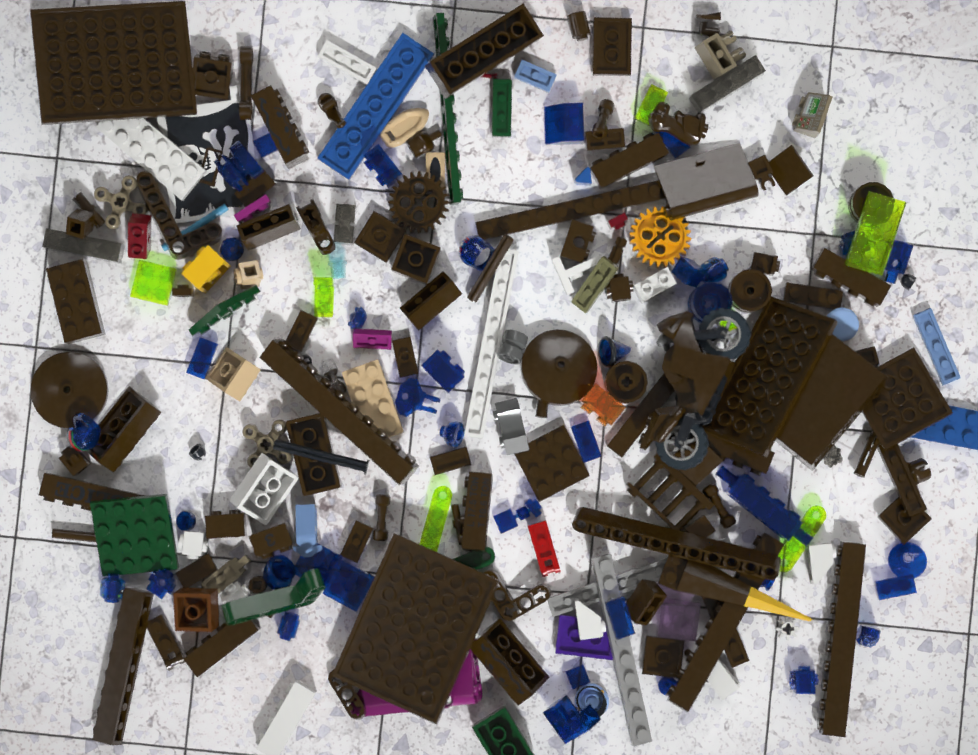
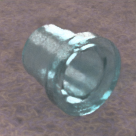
[328,260,347,279]

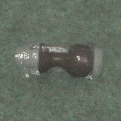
[318,359,349,398]

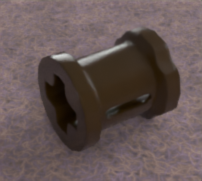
[249,576,268,594]

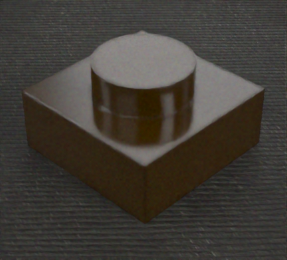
[172,285,194,297]

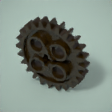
[388,171,451,234]

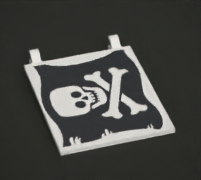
[157,85,261,224]

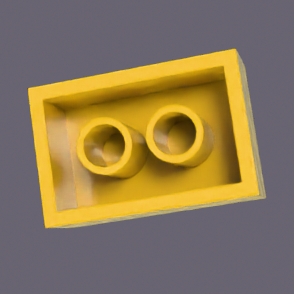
[181,245,232,294]

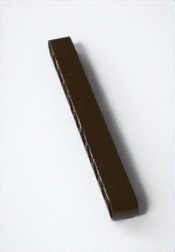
[572,507,781,580]

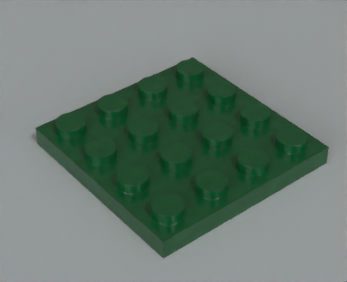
[90,494,179,577]

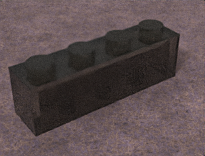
[689,55,766,113]
[42,228,125,264]

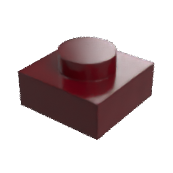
[607,212,628,230]

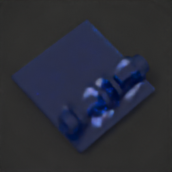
[291,543,343,591]

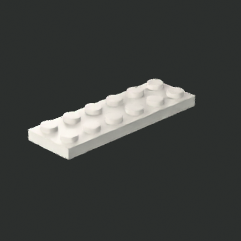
[96,118,207,200]

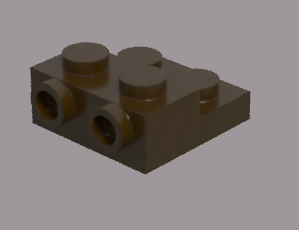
[193,51,234,100]

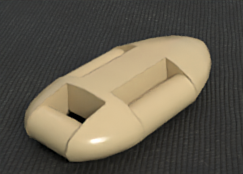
[379,108,429,148]

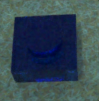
[524,498,543,518]

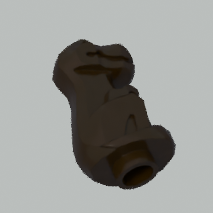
[648,102,708,145]

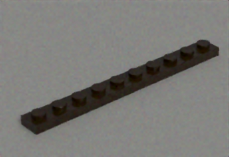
[475,180,665,241]

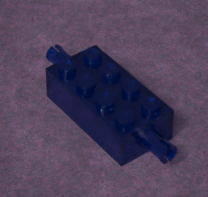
[715,465,814,547]

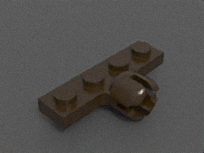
[877,444,932,517]

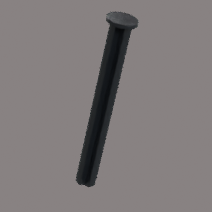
[273,440,370,475]

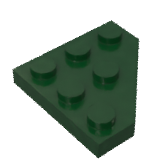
[189,285,260,336]

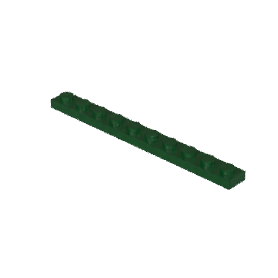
[433,13,463,205]

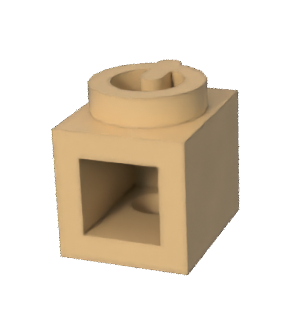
[233,260,263,290]

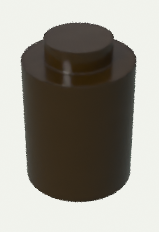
[567,11,591,41]

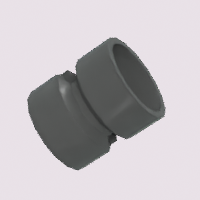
[497,329,528,365]

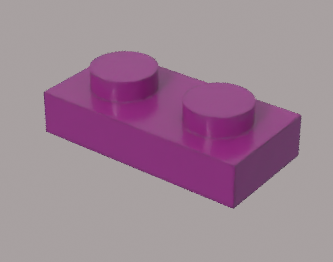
[234,194,271,223]
[353,328,392,350]

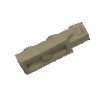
[201,554,251,594]

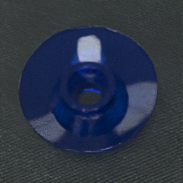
[888,542,927,580]

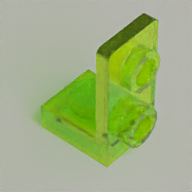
[313,277,335,318]

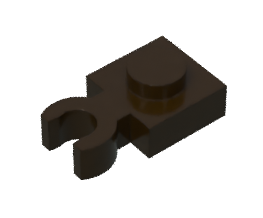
[748,154,775,191]

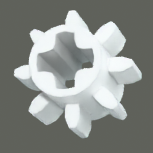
[775,616,800,641]

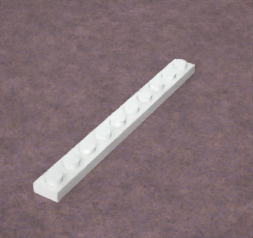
[464,249,519,439]

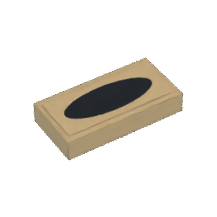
[426,152,445,191]

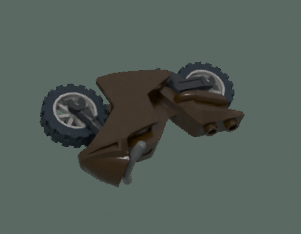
[639,308,751,470]

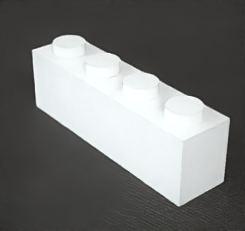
[255,680,317,755]

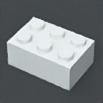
[229,453,299,526]

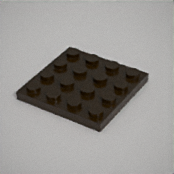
[862,347,953,451]

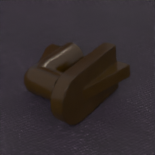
[696,12,721,37]

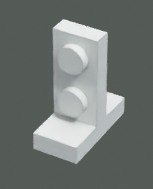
[552,255,601,296]

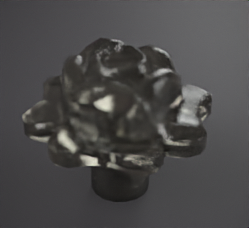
[823,445,843,468]

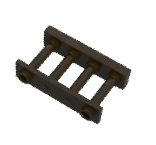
[626,452,714,531]

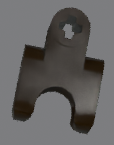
[296,199,336,255]

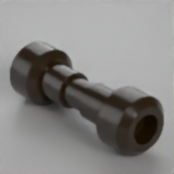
[592,99,615,139]
[702,483,736,529]
[373,494,391,541]

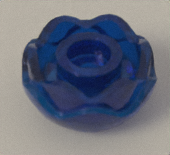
[220,237,244,261]
[348,306,367,329]

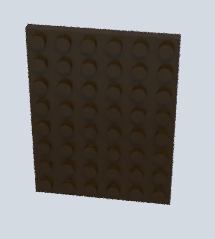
[30,1,197,125]
[332,533,500,725]

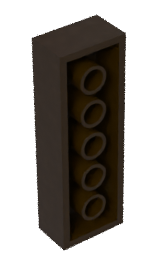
[425,3,544,99]

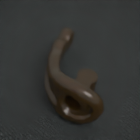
[318,93,346,129]

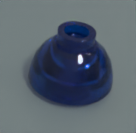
[440,421,464,448]

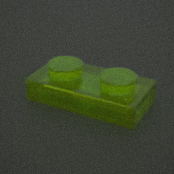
[634,84,668,127]

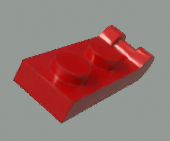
[528,520,561,578]

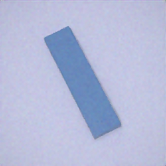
[912,308,961,386]

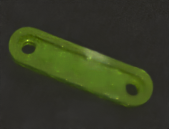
[419,486,452,552]
[778,505,826,572]

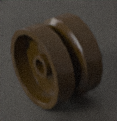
[848,182,894,226]
[727,269,772,313]
[604,361,648,404]

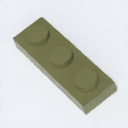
[571,256,619,314]

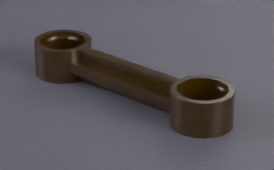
[239,46,253,120]

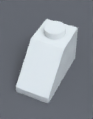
[806,543,836,584]
[574,600,606,640]

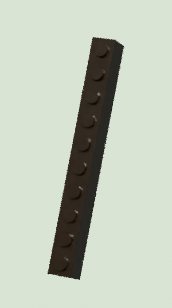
[259,339,419,485]
[666,532,784,712]
[817,541,866,737]

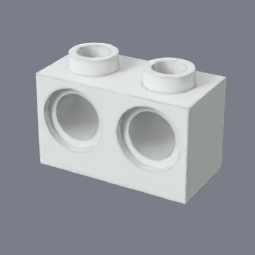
[633,267,677,304]

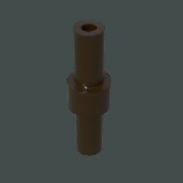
[451,504,464,543]

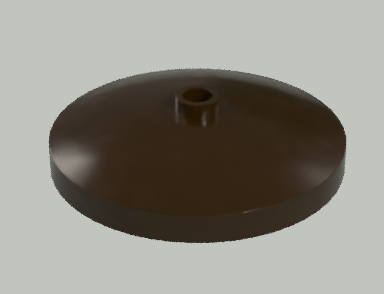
[521,329,597,406]
[30,352,108,429]

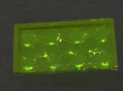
[845,191,907,276]

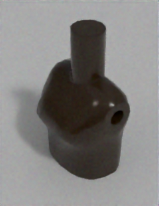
[406,129,442,158]

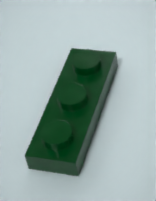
[492,79,512,137]

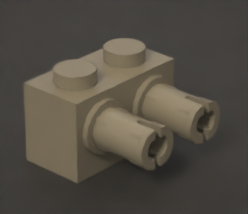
[695,30,746,80]

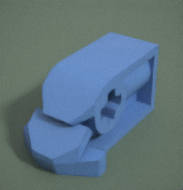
[293,504,322,557]

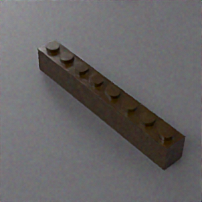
[92,588,154,745]

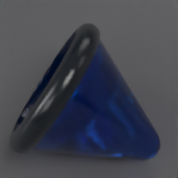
[598,336,631,368]

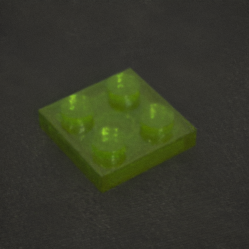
[130,260,177,306]

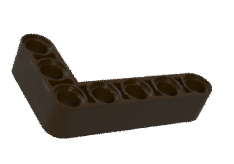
[136,171,222,260]

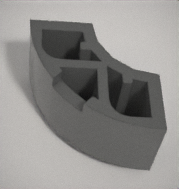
[493,398,529,455]

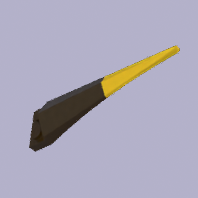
[658,555,812,621]

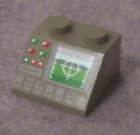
[792,92,833,138]

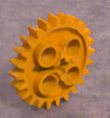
[629,206,692,268]

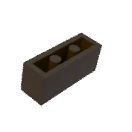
[236,204,301,251]
[400,271,462,331]

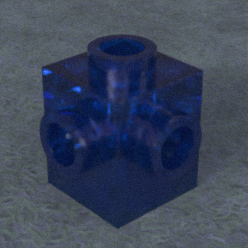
[146,568,177,599]

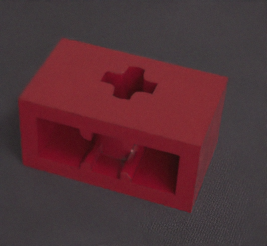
[128,213,152,259]

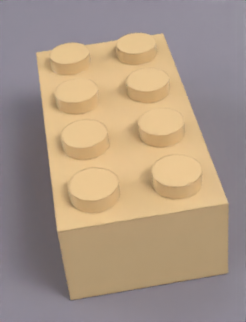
[342,359,404,438]

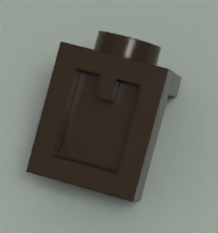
[750,252,780,276]

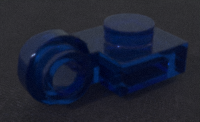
[493,506,531,534]

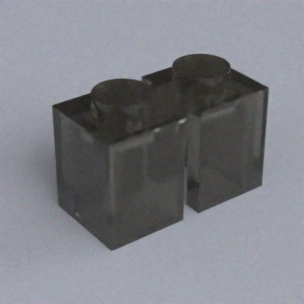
[333,204,357,246]

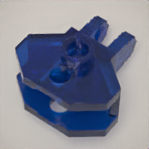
[395,378,441,417]

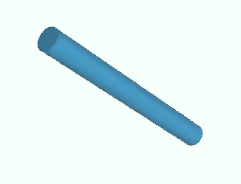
[161,203,229,251]

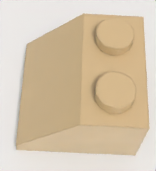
[205,347,261,402]

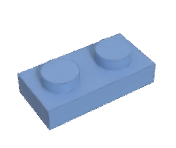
[514,60,557,93]

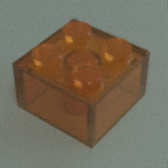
[579,383,626,427]

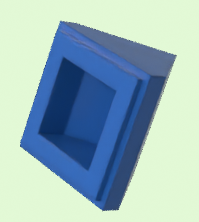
[574,167,592,186]

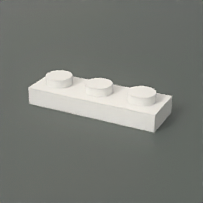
[317,40,377,85]

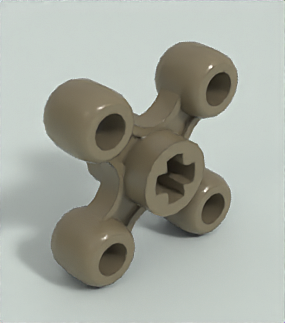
[94,175,149,230]
[242,420,292,468]

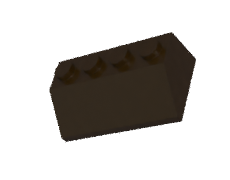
[82,386,161,473]

